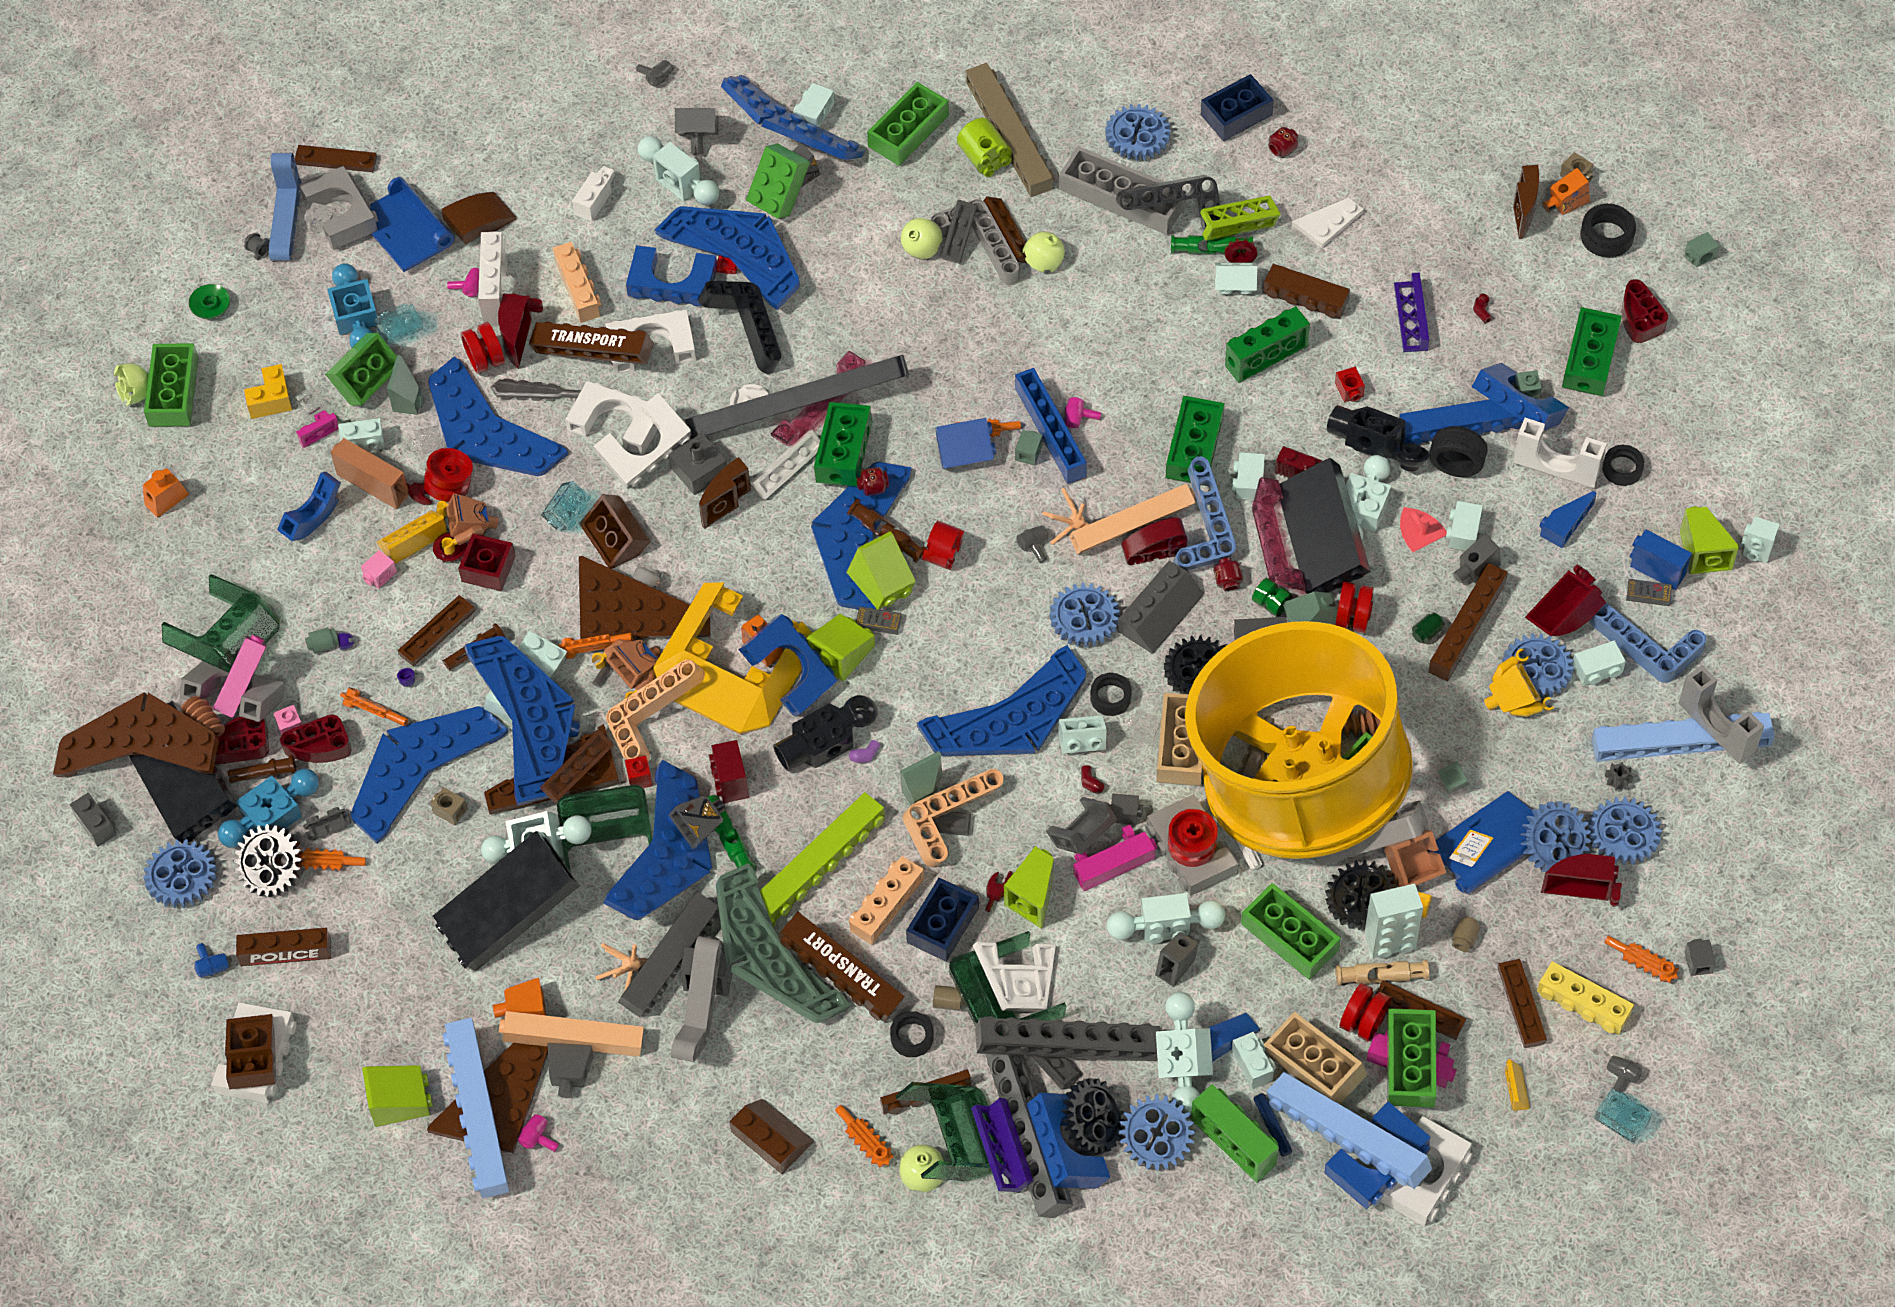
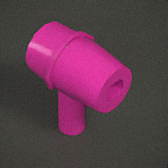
[447,268,479,298]
[1065,397,1101,429]
[518,1114,559,1152]

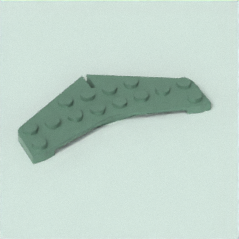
[716,863,850,1023]

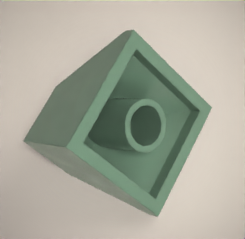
[387,355,424,415]
[1283,592,1338,625]
[900,751,942,805]

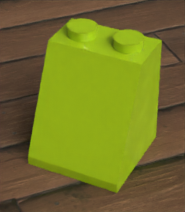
[1680,506,1738,574]
[846,531,916,610]
[807,613,875,682]
[1004,846,1054,928]
[362,1065,433,1127]

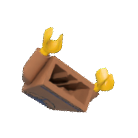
[436,494,498,555]
[592,640,661,699]

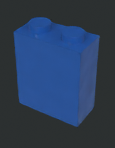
[935,418,996,469]
[1629,529,1692,590]

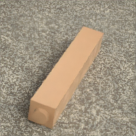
[1069,484,1196,555]
[499,1011,644,1056]

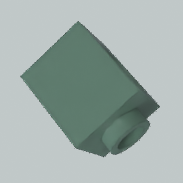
[1685,232,1719,268]
[1514,370,1542,399]
[1015,430,1043,466]
[1438,761,1469,794]

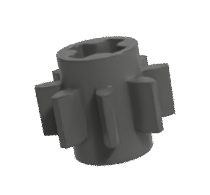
[1605,762,1634,791]

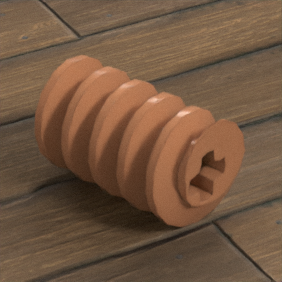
[181,696,225,738]
[1342,709,1381,738]

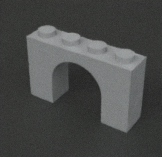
[299,166,378,250]
[179,659,284,722]
[1679,665,1764,764]
[1145,794,1238,896]

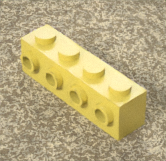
[1537,961,1634,1035]

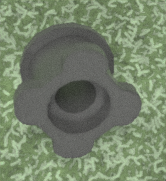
[244,233,270,260]

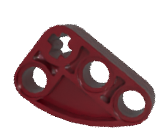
[1621,279,1668,343]
[1121,517,1188,566]
[280,714,352,763]
[215,717,269,765]

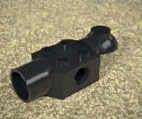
[1327,405,1429,472]
[773,695,878,771]

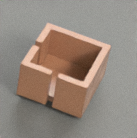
[1383,829,1446,887]

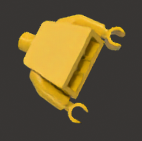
[1484,649,1554,717]

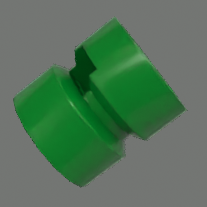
[1252,578,1293,617]

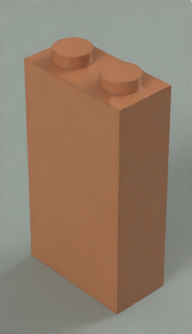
[330,438,409,510]

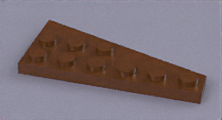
[484,724,619,815]

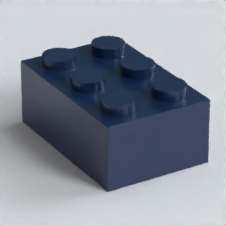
[1200,74,1274,141]
[906,878,979,962]

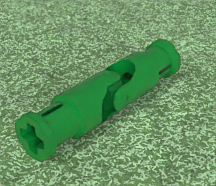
[1171,235,1253,254]
[708,795,757,871]

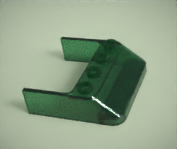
[161,574,280,673]
[557,785,653,874]
[949,931,1067,1036]
[895,1082,1003,1181]

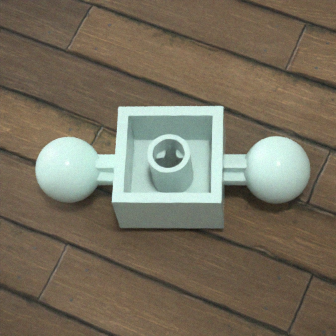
[637,136,720,206]
[1346,455,1391,540]
[481,811,591,864]
[1106,893,1225,944]
[1156,992,1213,1114]

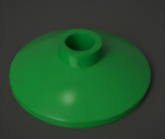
[189,284,230,319]

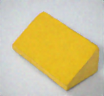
[1504,1059,1530,1111]

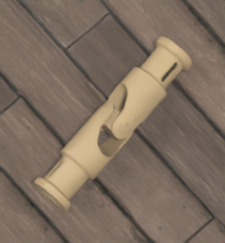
[1335,959,1429,986]

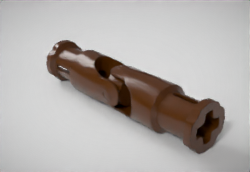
[847,499,927,563]

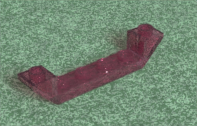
[770,351,866,446]
[1252,477,1306,590]

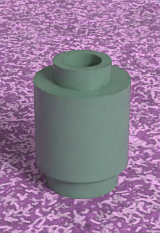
[305,627,339,653]

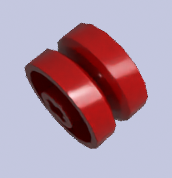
[460,322,505,374]
[423,448,473,502]
[1335,582,1374,634]
[1168,809,1218,867]
[1339,983,1391,1042]

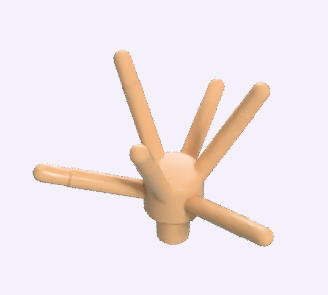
[1042,488,1089,545]
[595,943,647,990]

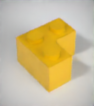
[244,364,292,419]

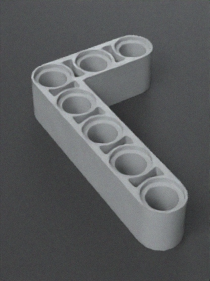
[931,199,1019,285]
[1317,801,1428,865]
[671,936,722,1062]

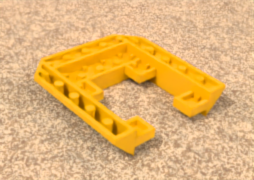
[653,582,812,734]

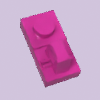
[296,410,339,448]

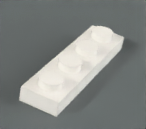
[750,430,820,499]

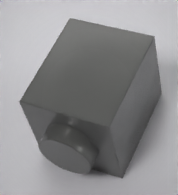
[1111,793,1143,825]
[1684,939,1716,976]

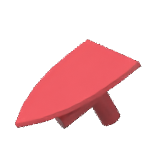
[1400,507,1447,552]

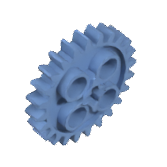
[1105,104,1170,161]
[1050,582,1120,648]
[1502,633,1574,699]
[1588,796,1662,865]
[1521,801,1591,872]
[143,839,217,908]
[1119,1094,1195,1171]

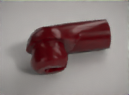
[1473,293,1492,324]
[1081,765,1105,793]

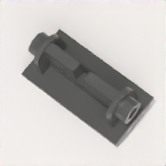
[303,807,351,841]

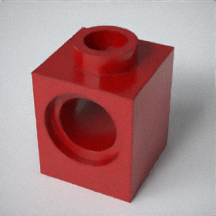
[1335,366,1365,403]
[625,755,653,791]

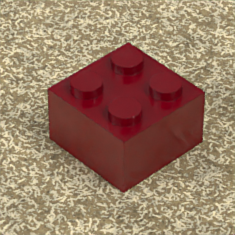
[458,533,516,591]
[708,740,749,804]

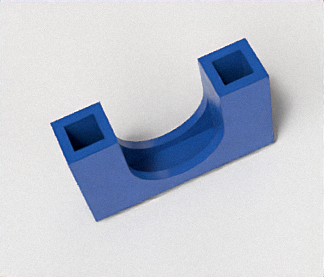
[626,245,717,307]
[1472,363,1569,430]
[738,614,837,716]
[1027,1093,1111,1189]
[1324,1102,1431,1210]

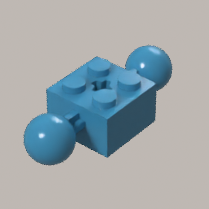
[327,263,379,348]
[218,768,319,848]

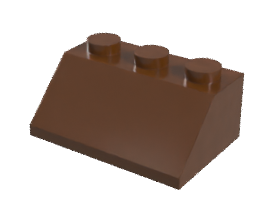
[579,494,651,569]
[729,1099,814,1174]

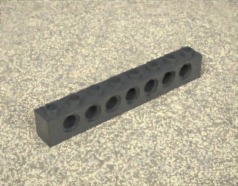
[975,1016,1160,1061]
[985,1054,1073,1218]

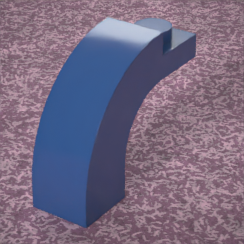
[277,472,341,541]

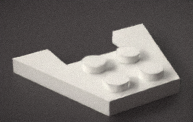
[973,942,1056,1012]

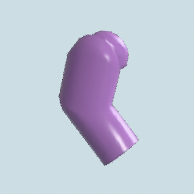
[849,740,881,763]

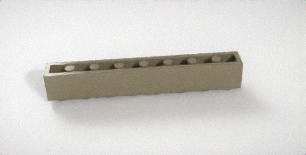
[965,63,1055,197]

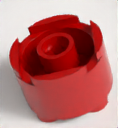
[922,520,965,570]

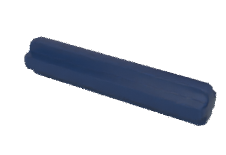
[1253,1093,1292,1157]

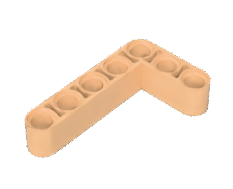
[606,660,705,761]
[903,769,1003,867]

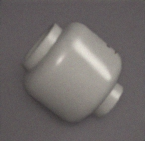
[631,565,661,590]

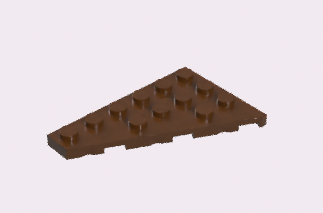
[579,556,711,639]
[427,1043,548,1154]

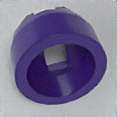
[338,632,354,650]
[397,668,415,687]

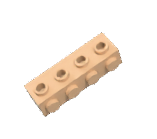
[552,241,601,323]
[849,856,924,945]

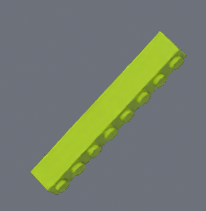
[759,792,885,927]

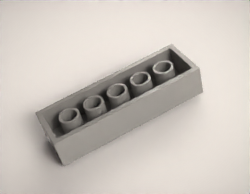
[1059,146,1186,235]

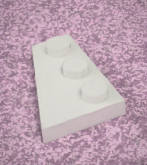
[1292,198,1364,248]

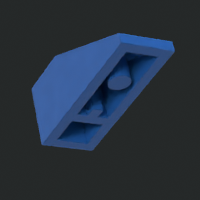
[1539,491,1597,548]
[1209,1013,1260,1062]

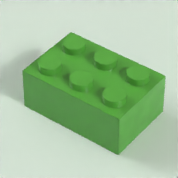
[746,143,810,219]
[325,333,397,406]

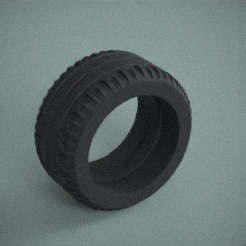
[1580,203,1636,258]
[1429,426,1488,477]

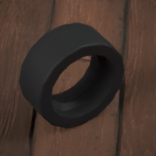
[1602,444,1644,486]
[1090,672,1132,716]
[890,1011,934,1057]

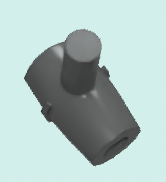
[636,60,673,87]
[1016,525,1049,563]
[1607,1055,1642,1098]

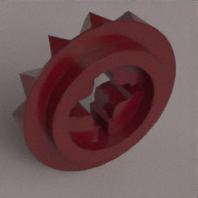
[1225,238,1258,263]
[433,532,467,563]

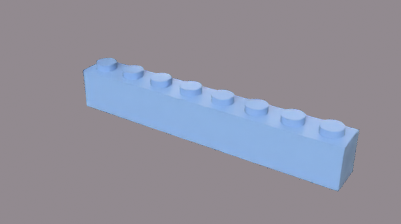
[1591,712,1775,762]
[442,1018,510,1199]
[1266,1072,1432,1189]

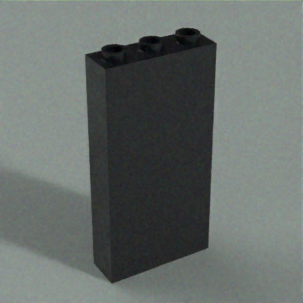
[1276,458,1371,594]
[128,700,238,844]
[433,831,580,971]

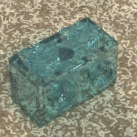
[374,303,423,344]
[541,481,591,531]
[1594,1089,1652,1144]

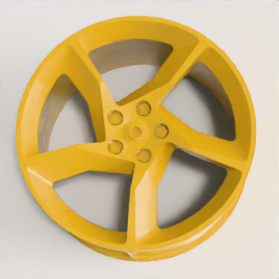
[1185,621,1413,859]

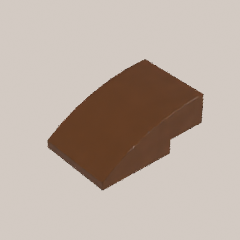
[1513,165,1539,239]
[441,192,517,245]
[699,457,751,529]
[225,1014,276,1090]

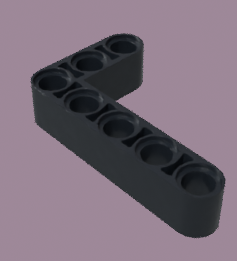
[1116,175,1220,230]
[698,281,782,374]

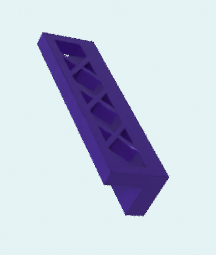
[1394,272,1430,352]
[971,1098,1033,1192]

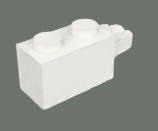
[572,166,615,221]

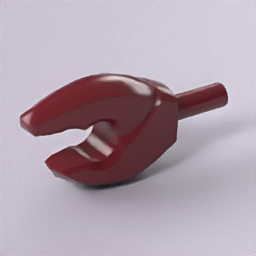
[406,482,432,505]
[985,871,1013,912]

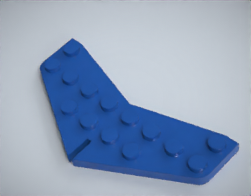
[721,75,865,160]
[655,206,800,310]
[428,356,568,476]
[811,462,912,610]
[465,636,575,806]
[917,645,1086,756]
[351,706,508,844]
[603,760,712,920]

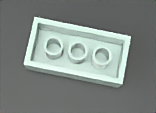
[484,630,567,724]
[1364,884,1423,959]

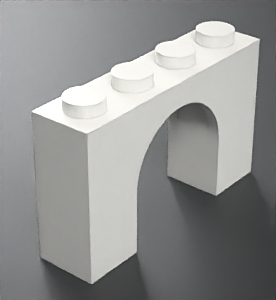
[478,232,507,327]
[605,310,696,375]
[565,381,658,456]
[594,393,691,488]
[1513,418,1607,488]
[211,1003,296,1103]
[1380,1116,1473,1226]

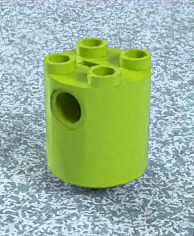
[957,117,1012,177]

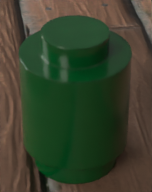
[1412,612,1444,644]

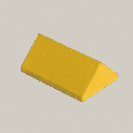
[376,510,448,564]

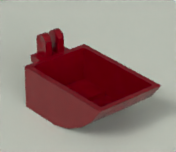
[498,293,543,369]
[1524,564,1606,636]
[1541,854,1622,907]

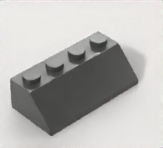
[1118,560,1203,654]

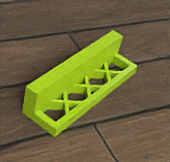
[1200,195,1281,241]

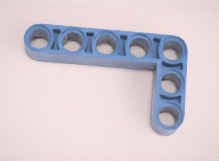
[269,153,301,261]
[1173,457,1236,571]
[1590,603,1706,683]

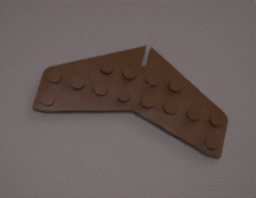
[53,692,219,778]

